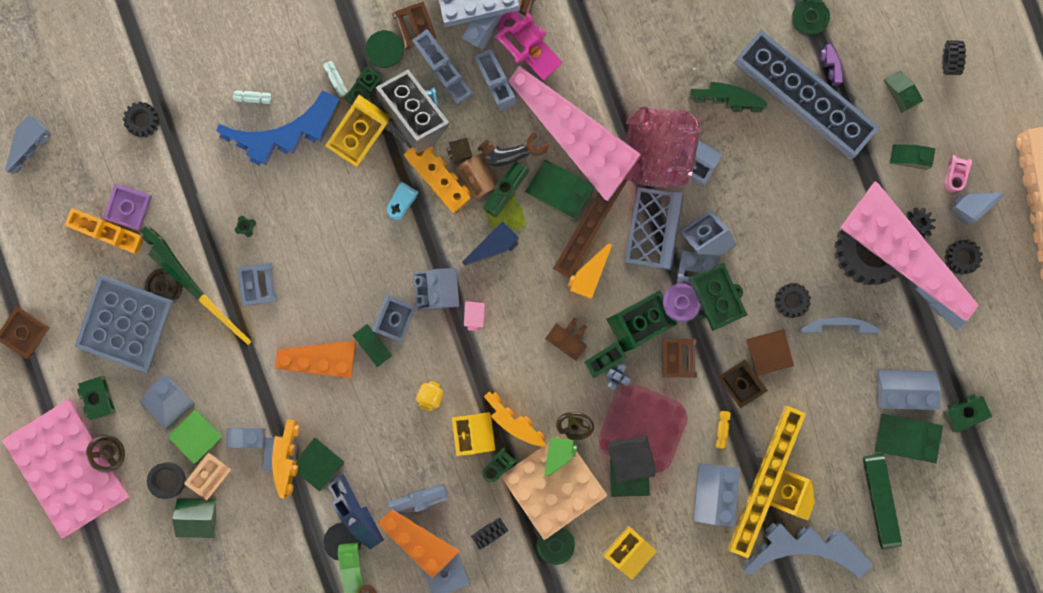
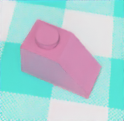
[464,302,486,331]

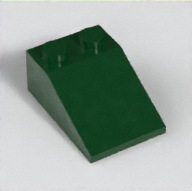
[525,160,595,221]
[606,290,677,352]
[874,414,944,464]

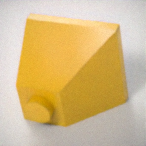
[770,470,815,521]

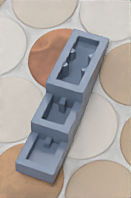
[412,29,473,105]

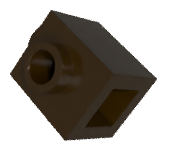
[446,137,472,164]

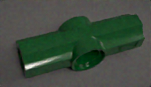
[483,161,529,218]

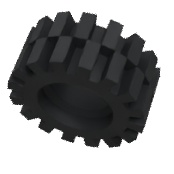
[942,40,966,75]
[123,101,160,138]
[945,239,983,275]
[774,283,811,318]
[471,518,509,550]

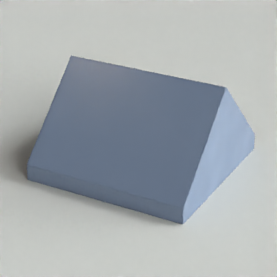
[372,295,416,342]

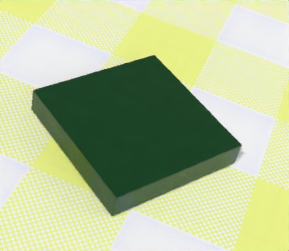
[296,437,345,492]

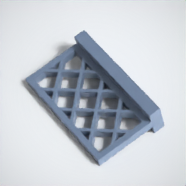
[625,187,684,270]

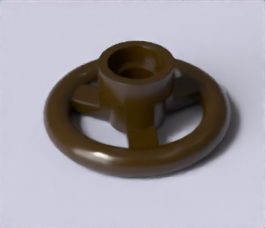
[144,268,183,304]
[556,412,594,440]
[86,435,125,472]

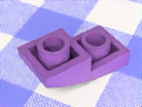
[820,44,843,86]

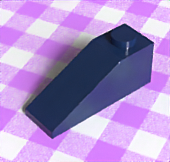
[462,221,519,266]

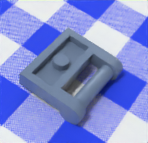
[676,251,720,285]
[237,263,277,306]

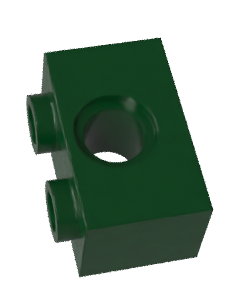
[583,342,627,378]
[77,376,116,420]
[943,394,992,433]

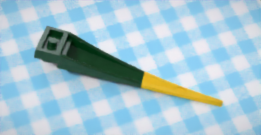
[140,226,252,345]

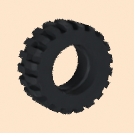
[834,230,901,286]

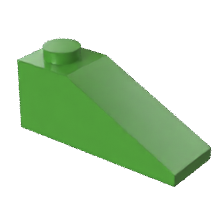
[338,542,363,593]

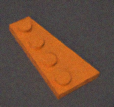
[275,340,356,378]
[377,509,460,578]

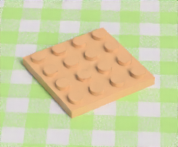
[501,434,608,540]

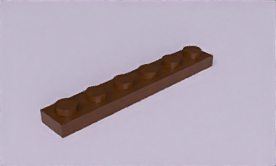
[553,178,628,278]

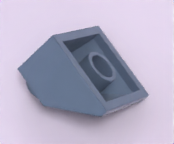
[950,193,1004,226]
[679,210,736,256]
[140,375,195,429]

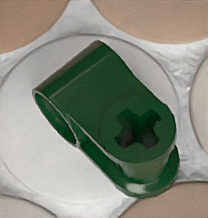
[482,447,517,482]

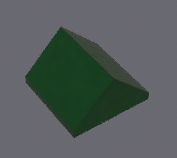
[172,498,216,538]

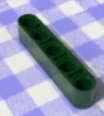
[863,453,902,550]

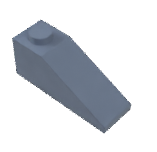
[462,14,503,50]

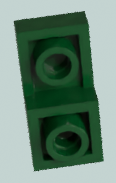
[344,66,382,104]
[352,324,392,367]

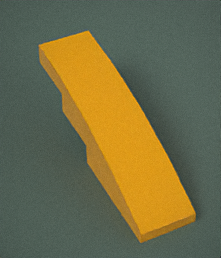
[65,208,144,255]

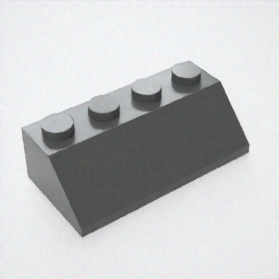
[376,70,450,153]

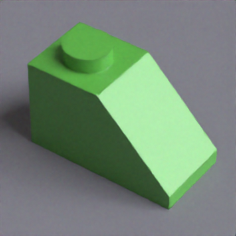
[544,437,577,477]

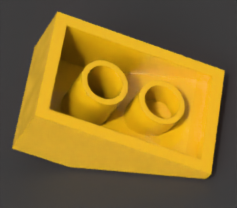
[325,95,390,167]

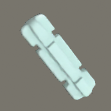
[323,61,348,97]
[233,91,271,104]

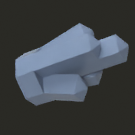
[606,363,631,390]

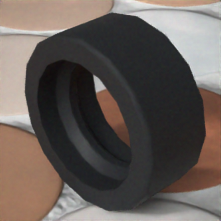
[146,462,186,499]

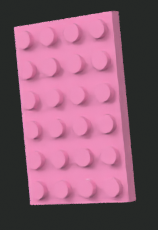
[2,399,129,539]

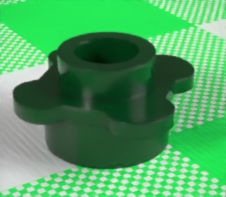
[234,216,256,237]

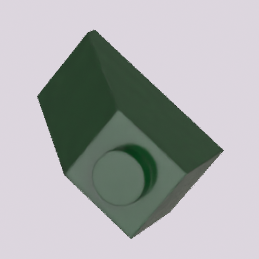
[884,71,923,113]
[889,144,936,170]

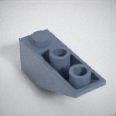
[5,115,51,175]

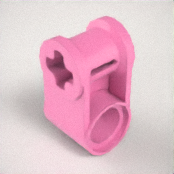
[944,155,972,194]

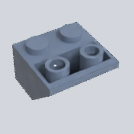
[670,135,722,187]
[414,268,459,311]

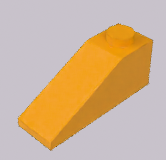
[568,243,612,299]

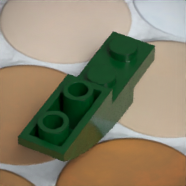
[689,82,767,113]

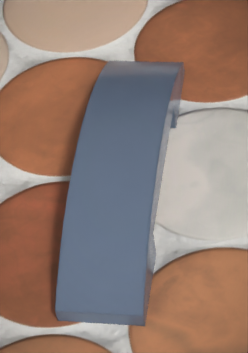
[799,317,880,334]

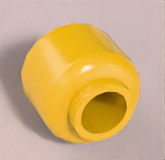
[416,381,444,411]

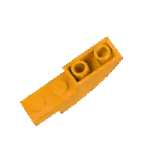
[484,392,547,447]
[272,419,300,499]

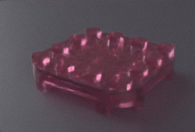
[625,106,700,188]
[598,384,688,473]

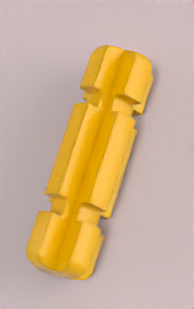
[715,411,730,449]

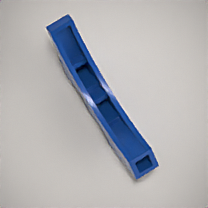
[216,90,341,166]

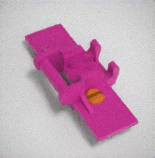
[495,11,563,81]

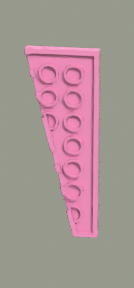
[508,66,641,201]
[840,181,979,321]

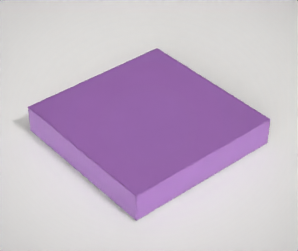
[102,184,152,232]

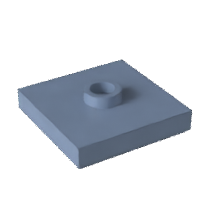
[421,554,470,593]

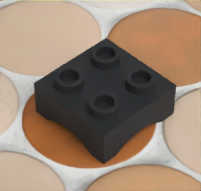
[608,435,657,483]

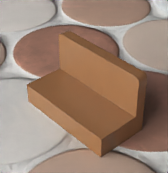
[456,154,499,201]

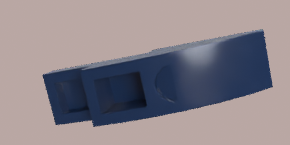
[327,474,384,549]

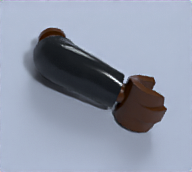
[478,132,550,167]

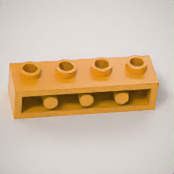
[404,147,471,214]

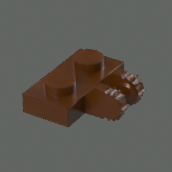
[545,318,587,361]

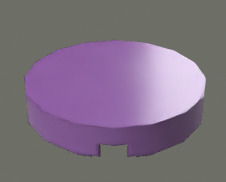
[663,284,701,322]

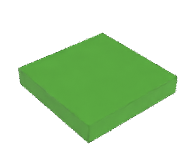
[168,410,223,464]

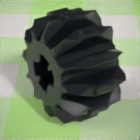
[906,207,936,239]

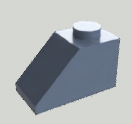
[226,428,266,448]

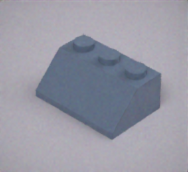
[877,370,941,410]
[693,463,740,527]

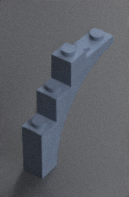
[742,522,873,578]

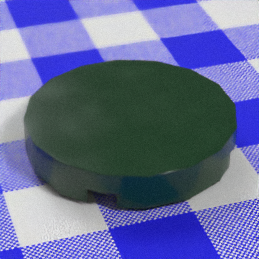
[792,0,830,36]
[365,30,404,69]
[537,528,575,565]

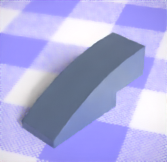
[474,49,517,112]

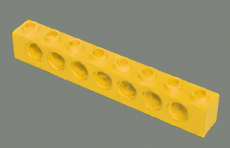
[727,406,806,558]

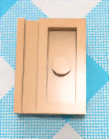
[184,452,231,500]

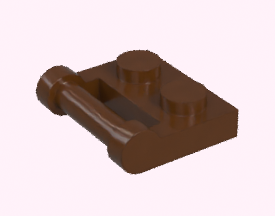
[392,1,437,49]
[662,339,697,378]

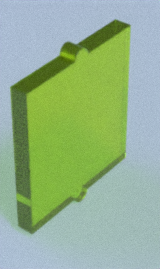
[486,195,527,230]

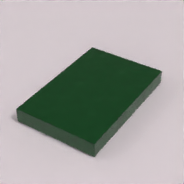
[689,263,747,331]

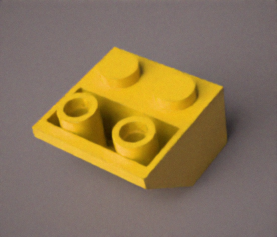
[452,412,495,456]
[603,525,657,580]

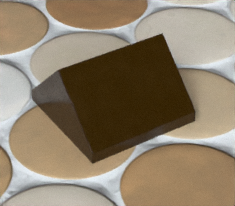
[718,359,768,408]

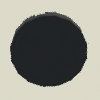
[323,522,362,561]

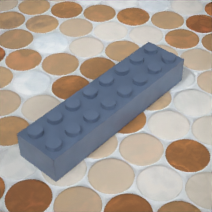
[734,30,880,160]

